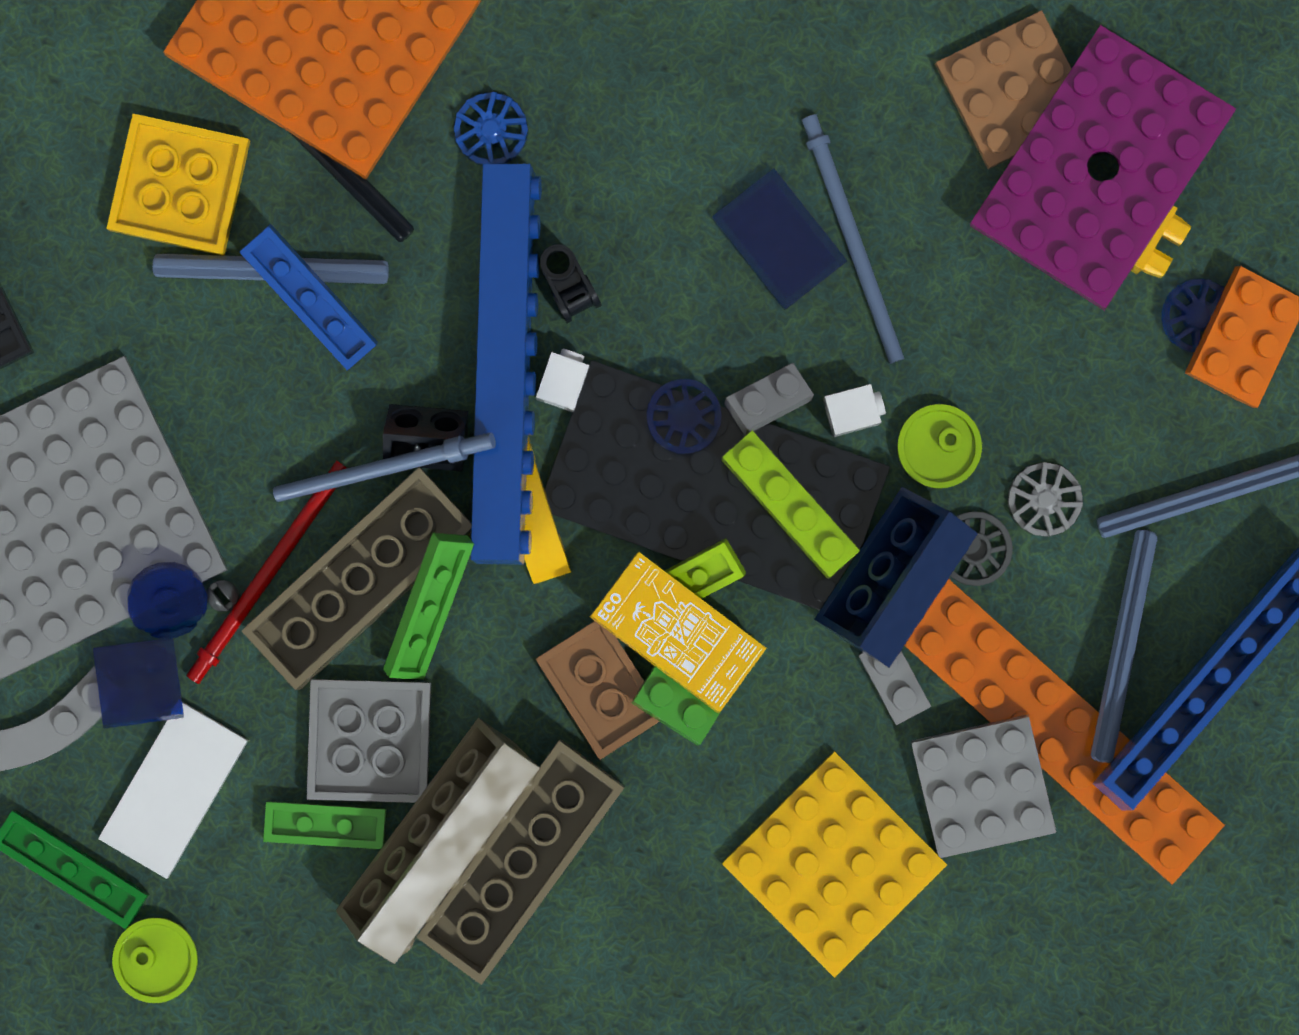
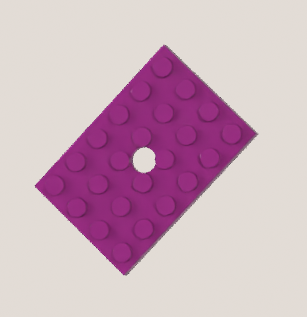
[970,25,1236,311]

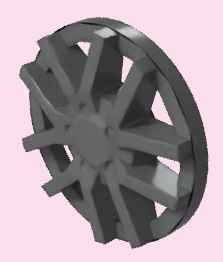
[950,512,1013,586]

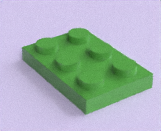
[631,666,722,746]

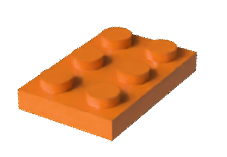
[1185,266,1299,408]

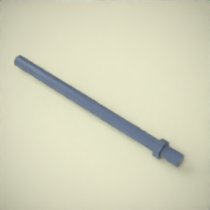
[802,114,905,364]

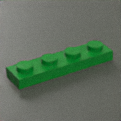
[0,810,149,930]

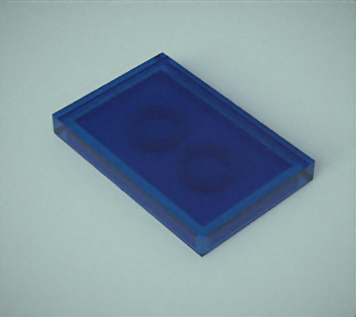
[712,168,847,310]

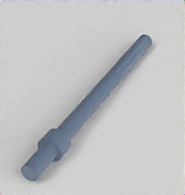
[273,432,496,502]

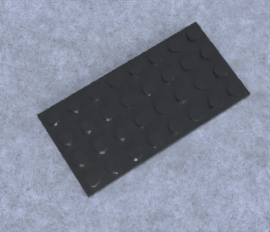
[545,360,890,610]

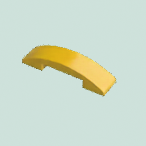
[524,436,571,584]

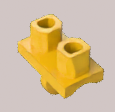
[1131,206,1191,278]

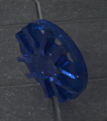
[1162,279,1225,353]
[647,379,722,454]

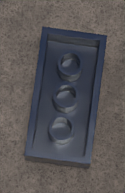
[814,487,978,668]

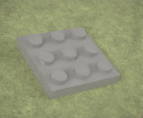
[307,679,431,803]
[911,714,1056,858]

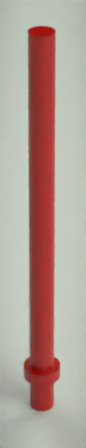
[186,460,347,684]

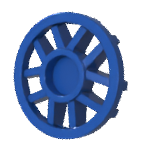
[454,91,528,165]

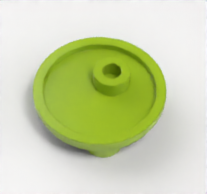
[897,404,982,489]
[112,918,198,1003]

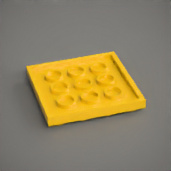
[722,751,947,978]

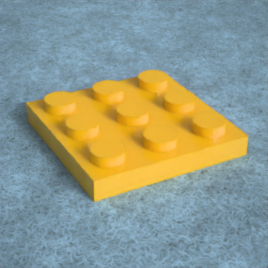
[106,114,250,256]

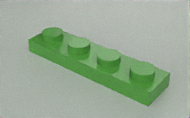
[383,533,474,680]

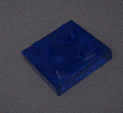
[93,638,184,729]

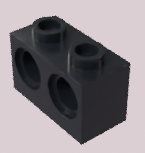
[383,404,469,472]

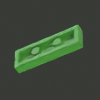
[263,801,387,849]

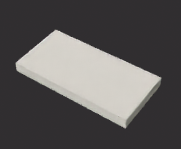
[98,700,249,879]

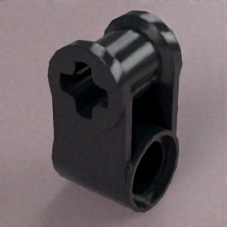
[540,244,602,323]

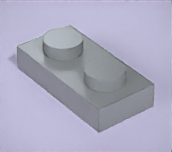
[724,363,814,436]
[858,651,931,725]

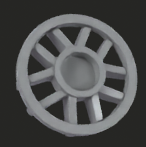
[1008,462,1083,537]

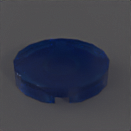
[127,562,207,639]

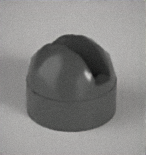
[206,580,239,612]

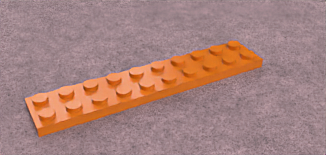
[904,579,1225,885]

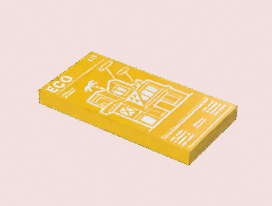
[590,552,767,713]

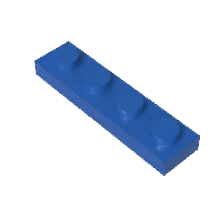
[239,224,378,370]

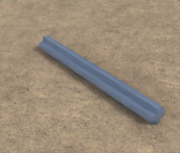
[152,254,389,284]
[1097,455,1299,538]
[1091,530,1157,763]

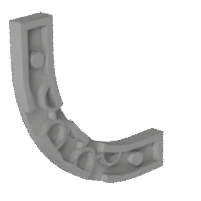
[0,666,125,771]

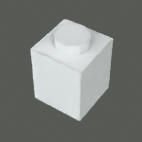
[536,349,589,412]
[823,384,886,437]

